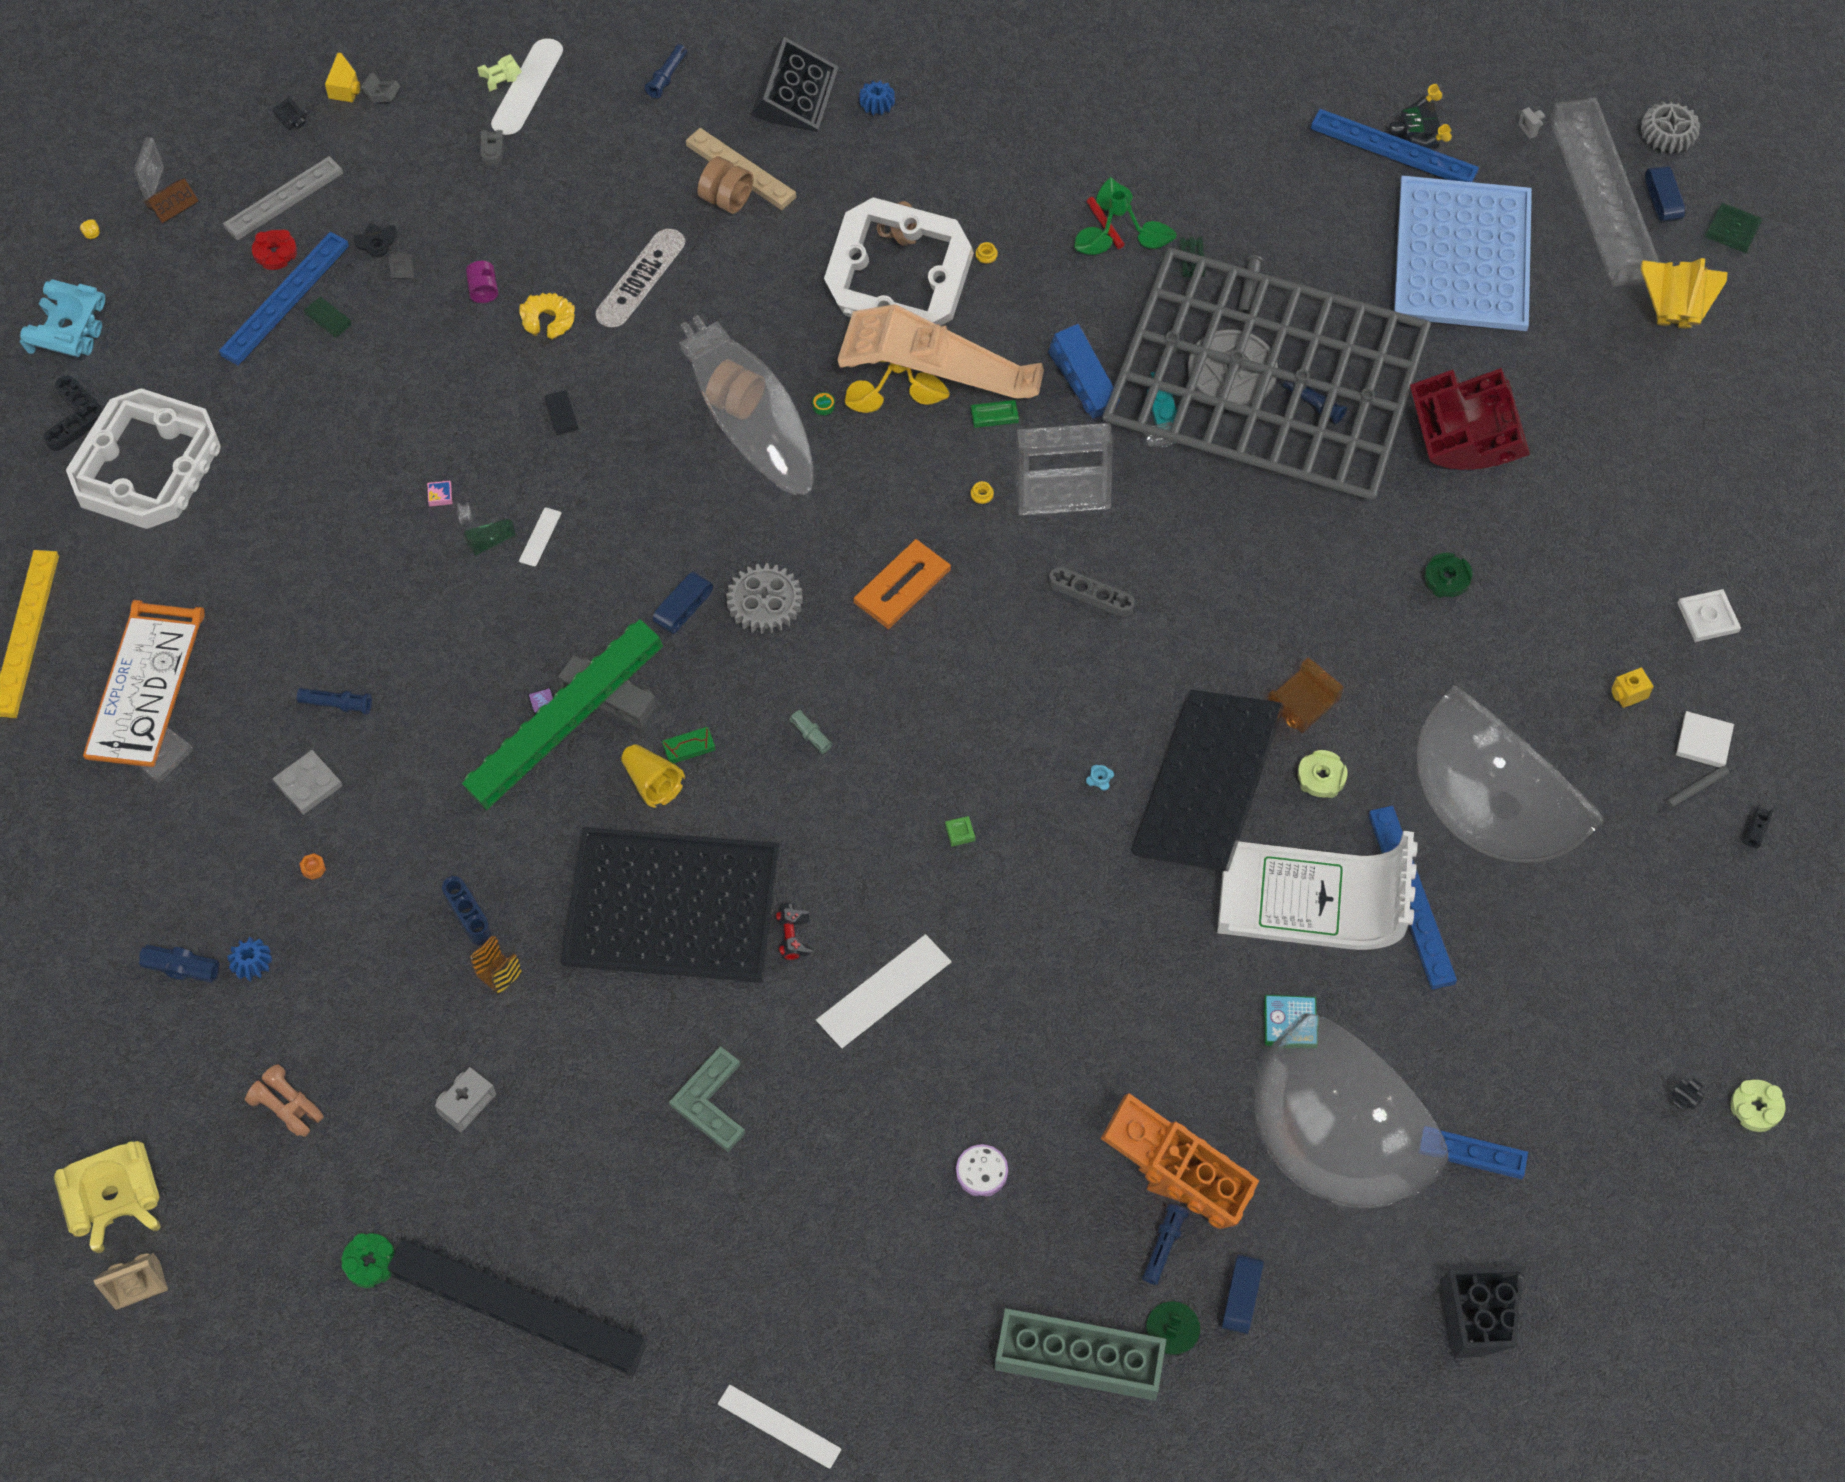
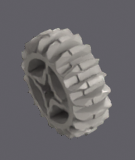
[1641,101,1700,154]

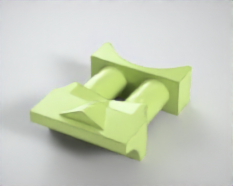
[478,54,522,91]

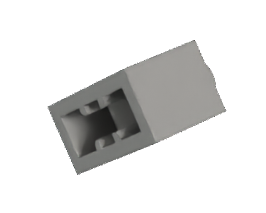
[435,1067,496,1133]

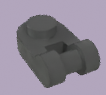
[480,130,504,166]

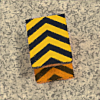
[470,935,522,995]

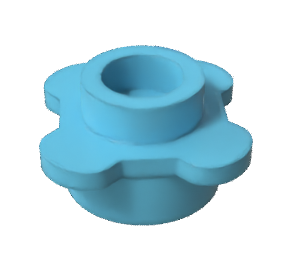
[1086,765,1114,791]

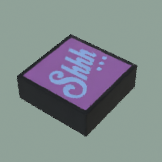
[527,687,554,716]

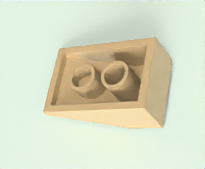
[94,1253,168,1310]

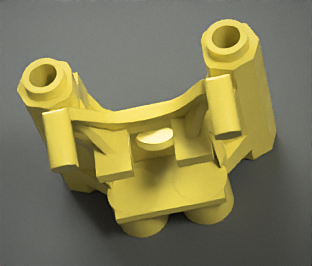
[54,1141,161,1253]

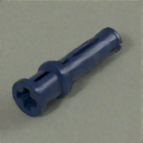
[645,44,687,98]
[1283,380,1347,424]
[297,688,372,715]
[1142,1204,1189,1285]

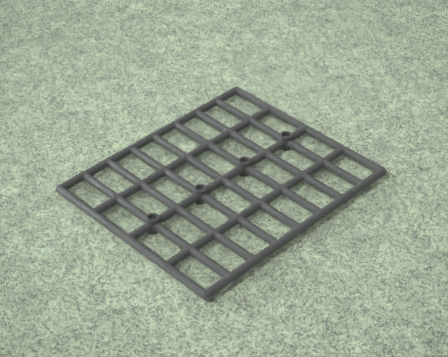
[1103,248,1431,500]

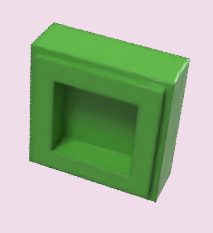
[945,816,975,847]

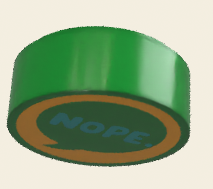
[812,392,835,415]

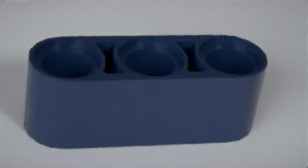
[1645,166,1685,221]
[652,572,714,634]
[442,876,491,945]
[1222,1254,1264,1335]

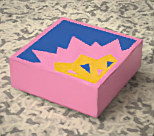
[427,481,452,506]

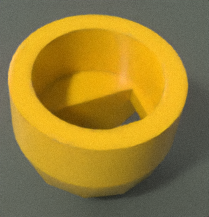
[80,220,100,239]

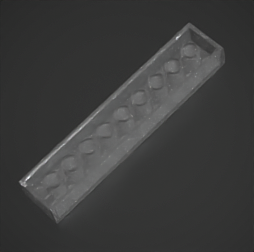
[1550,98,1660,287]

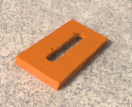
[854,539,951,629]

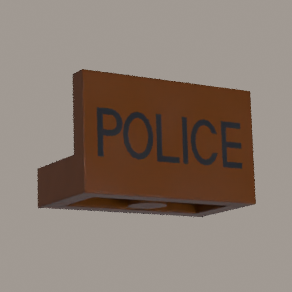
[144,178,199,223]

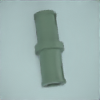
[789,710,833,754]

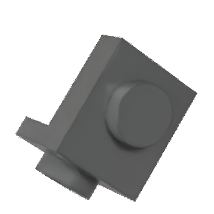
[361,73,400,103]

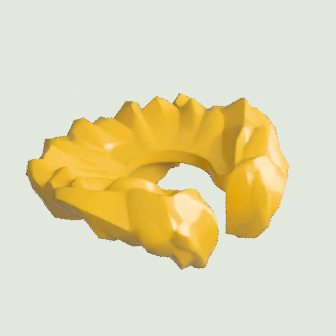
[520,293,575,339]

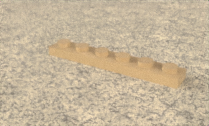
[686,128,796,210]

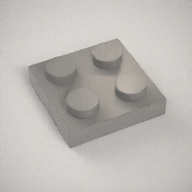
[272,750,342,815]

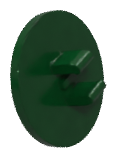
[1146,1301,1200,1355]

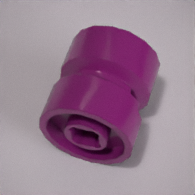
[466,261,498,303]

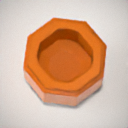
[300,853,326,880]

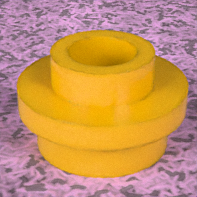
[976,242,997,263]
[971,481,994,504]

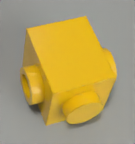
[1611,667,1654,708]

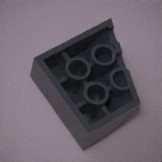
[1440,1266,1526,1358]

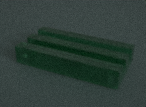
[1180,237,1205,277]

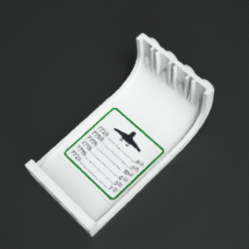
[1217,831,1418,950]

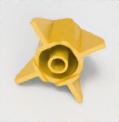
[1641,258,1728,329]

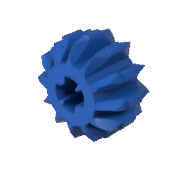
[859,80,895,116]
[228,937,272,982]

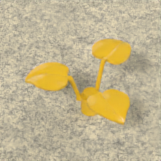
[845,361,950,413]

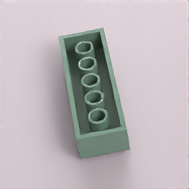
[995,1308,1166,1401]

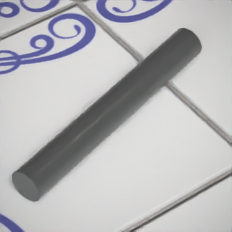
[1666,766,1729,808]

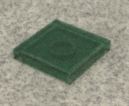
[1705,203,1763,253]

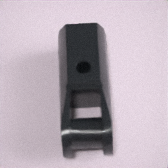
[1744,804,1774,849]

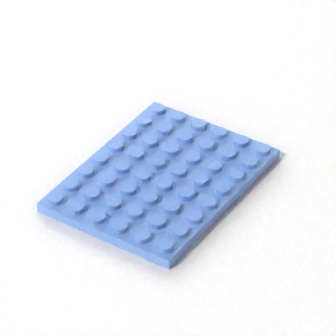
[1394,176,1532,331]

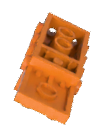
[1101,1093,1259,1229]

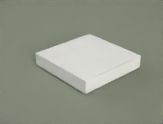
[1678,589,1741,642]
[1676,711,1734,768]

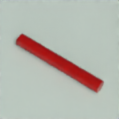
[1086,197,1125,249]

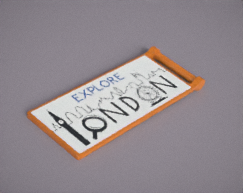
[83,600,205,767]

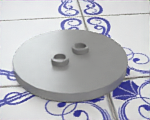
[1188,330,1278,406]

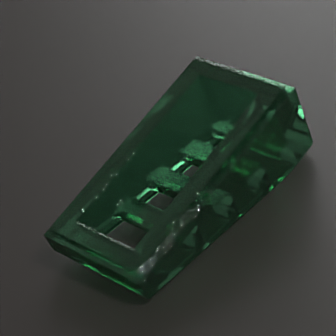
[464,518,516,556]

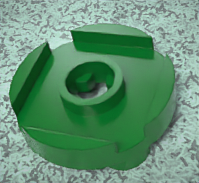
[342,1233,395,1288]

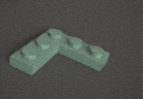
[669,1046,745,1152]

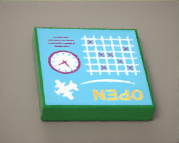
[1264,995,1317,1048]

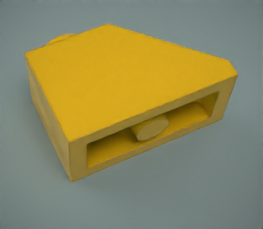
[325,53,361,103]

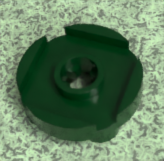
[1424,553,1473,598]

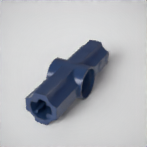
[139,944,220,983]

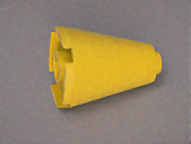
[621,744,685,807]

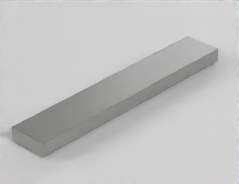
[223,156,343,241]

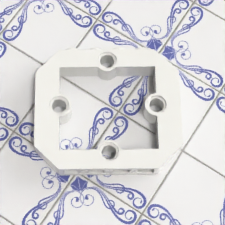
[824,198,974,326]
[66,389,221,529]

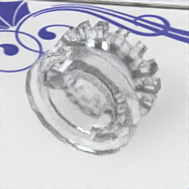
[457,502,472,524]

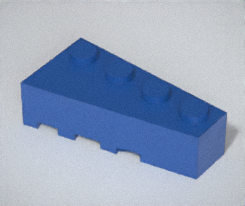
[1048,324,1120,419]

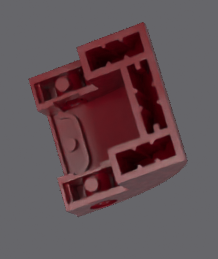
[1410,368,1530,470]

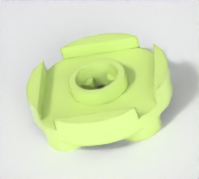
[1298,750,1347,798]
[1731,1080,1785,1132]

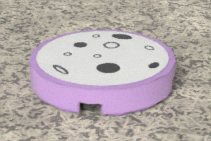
[956,1144,1008,1197]

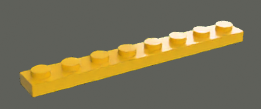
[0,550,59,718]

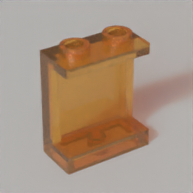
[1268,657,1344,733]

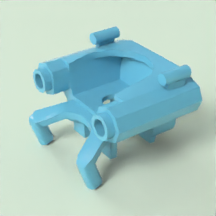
[20,279,105,357]

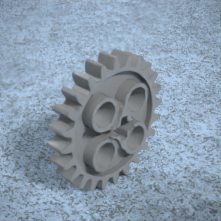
[726,563,803,634]

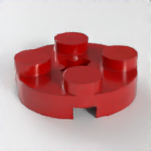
[252,230,297,270]

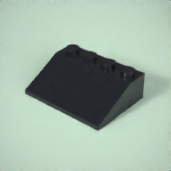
[752,37,839,132]

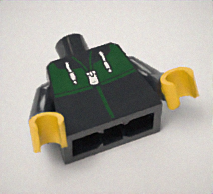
[1389,84,1452,149]

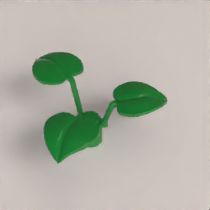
[1074,177,1177,255]

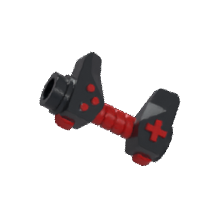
[776,904,813,960]

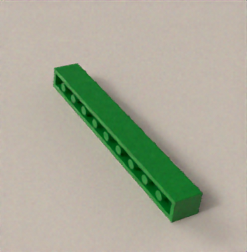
[462,619,663,811]

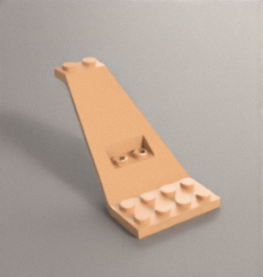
[838,304,1044,398]

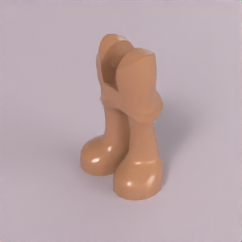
[245,1064,324,1137]

